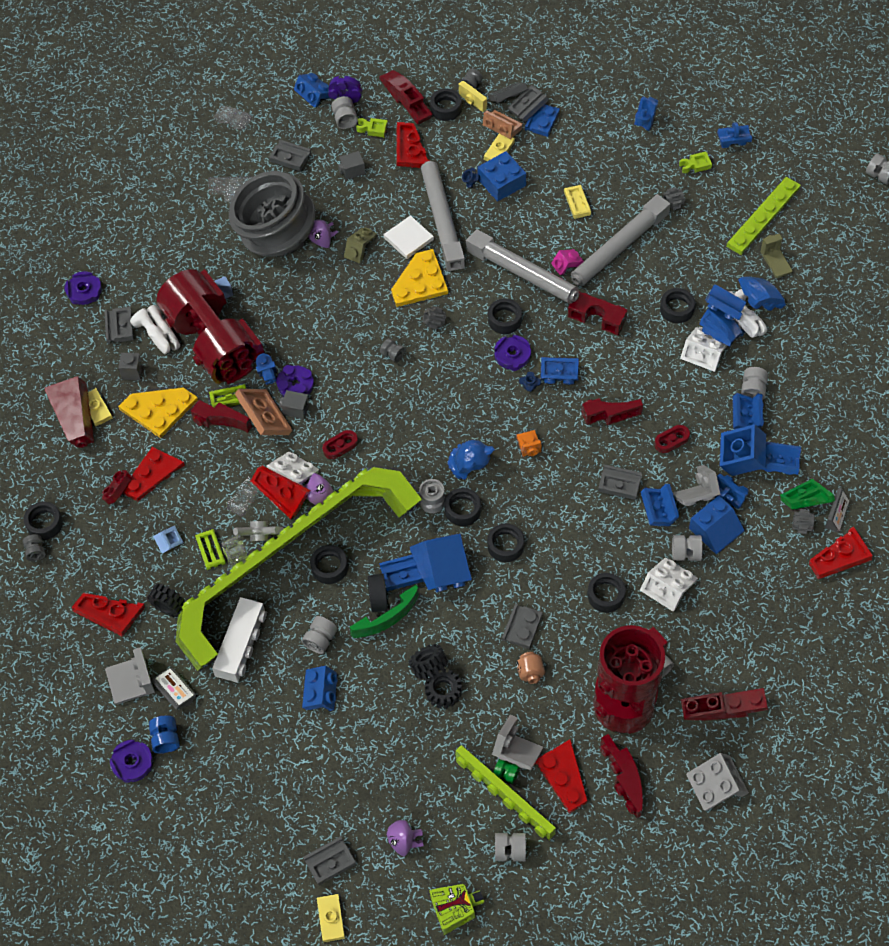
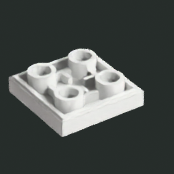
[384,216,434,259]

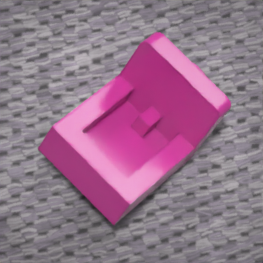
[551,249,584,275]

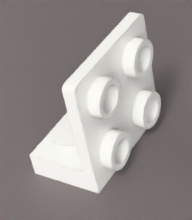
[680,327,727,372]
[267,452,319,485]
[640,558,698,611]

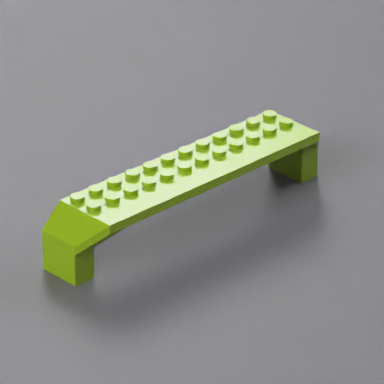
[176,467,422,671]

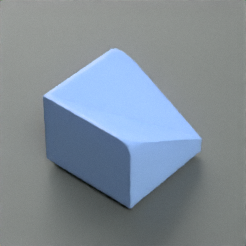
[214,277,233,299]
[153,526,184,553]

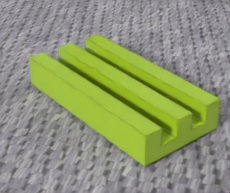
[209,384,246,408]
[195,529,226,570]

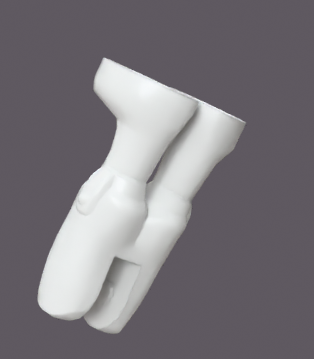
[730,289,767,338]
[130,305,180,354]

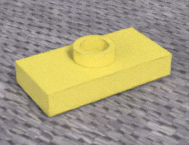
[459,81,487,112]
[484,134,515,161]
[564,185,591,219]
[88,388,113,426]
[317,894,345,943]

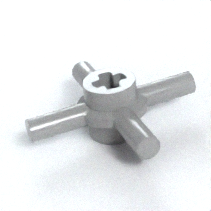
[233,521,284,541]

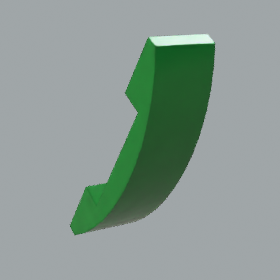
[349,585,419,638]

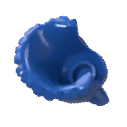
[448,440,495,480]

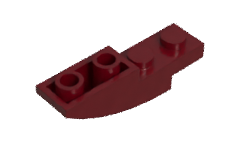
[379,70,432,125]
[681,688,768,721]
[599,734,643,818]

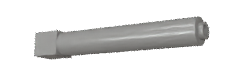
[421,161,465,272]
[571,194,670,286]
[466,229,579,303]

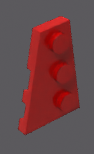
[396,122,430,168]
[122,447,185,501]
[251,465,311,519]
[809,526,873,579]
[72,593,145,637]
[535,739,587,814]

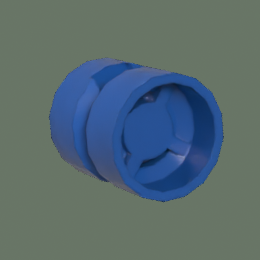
[149,716,180,754]

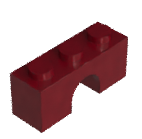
[568,292,628,336]

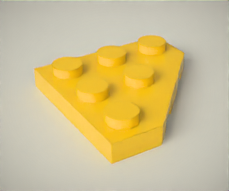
[391,249,448,307]
[118,388,198,438]

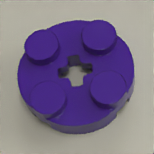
[328,76,363,103]
[65,271,102,305]
[495,335,531,371]
[276,365,314,397]
[110,740,153,783]

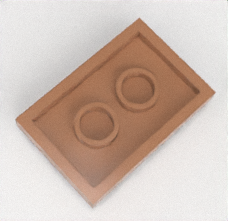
[235,389,292,435]

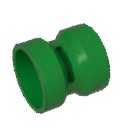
[493,759,520,784]

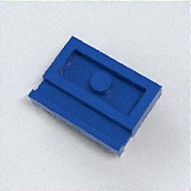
[525,104,560,137]
[379,555,424,591]

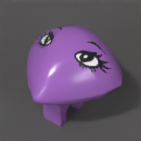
[308,219,338,248]
[303,473,334,505]
[387,820,423,857]

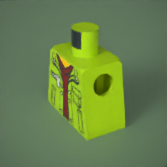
[429,884,484,935]

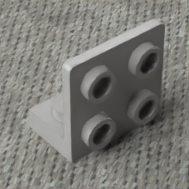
[673,465,720,506]
[105,647,155,705]
[492,715,543,770]
[686,753,749,811]

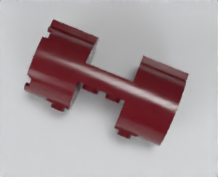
[156,269,265,385]
[593,625,668,734]

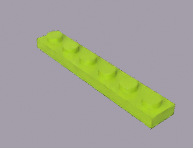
[726,177,801,255]
[455,745,556,840]

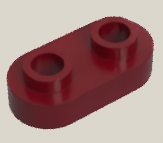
[654,425,690,453]
[322,430,358,459]
[102,470,132,505]

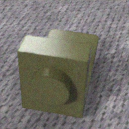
[344,228,377,263]
[760,234,792,278]

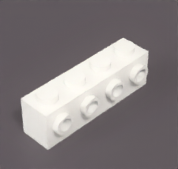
[212,597,267,683]

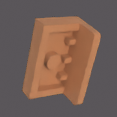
[483,110,523,139]

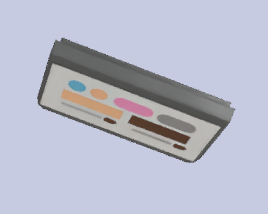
[825,488,849,532]
[152,668,196,709]

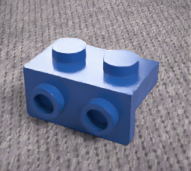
[294,73,330,107]
[705,284,746,321]
[541,357,579,385]
[733,393,764,429]
[761,442,801,475]
[641,484,679,526]
[302,666,338,711]

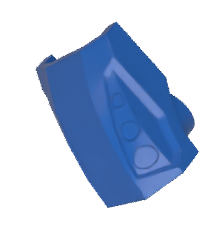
[738,277,786,311]
[699,308,745,346]

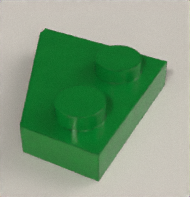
[780,479,835,509]

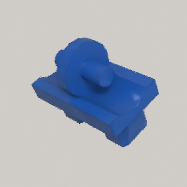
[634,97,658,131]
[717,122,752,148]
[256,353,277,385]
[717,474,749,509]

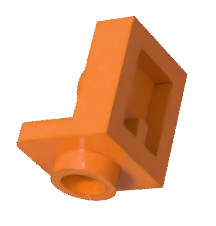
[516,430,542,457]

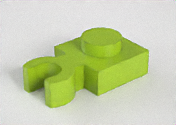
[356,118,388,137]
[679,152,712,173]

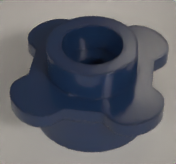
[462,168,479,188]
[519,372,541,391]

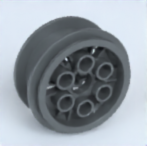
[229,171,316,257]

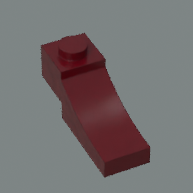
[581,398,643,425]
[191,400,252,433]

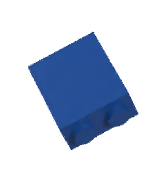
[410,534,472,592]

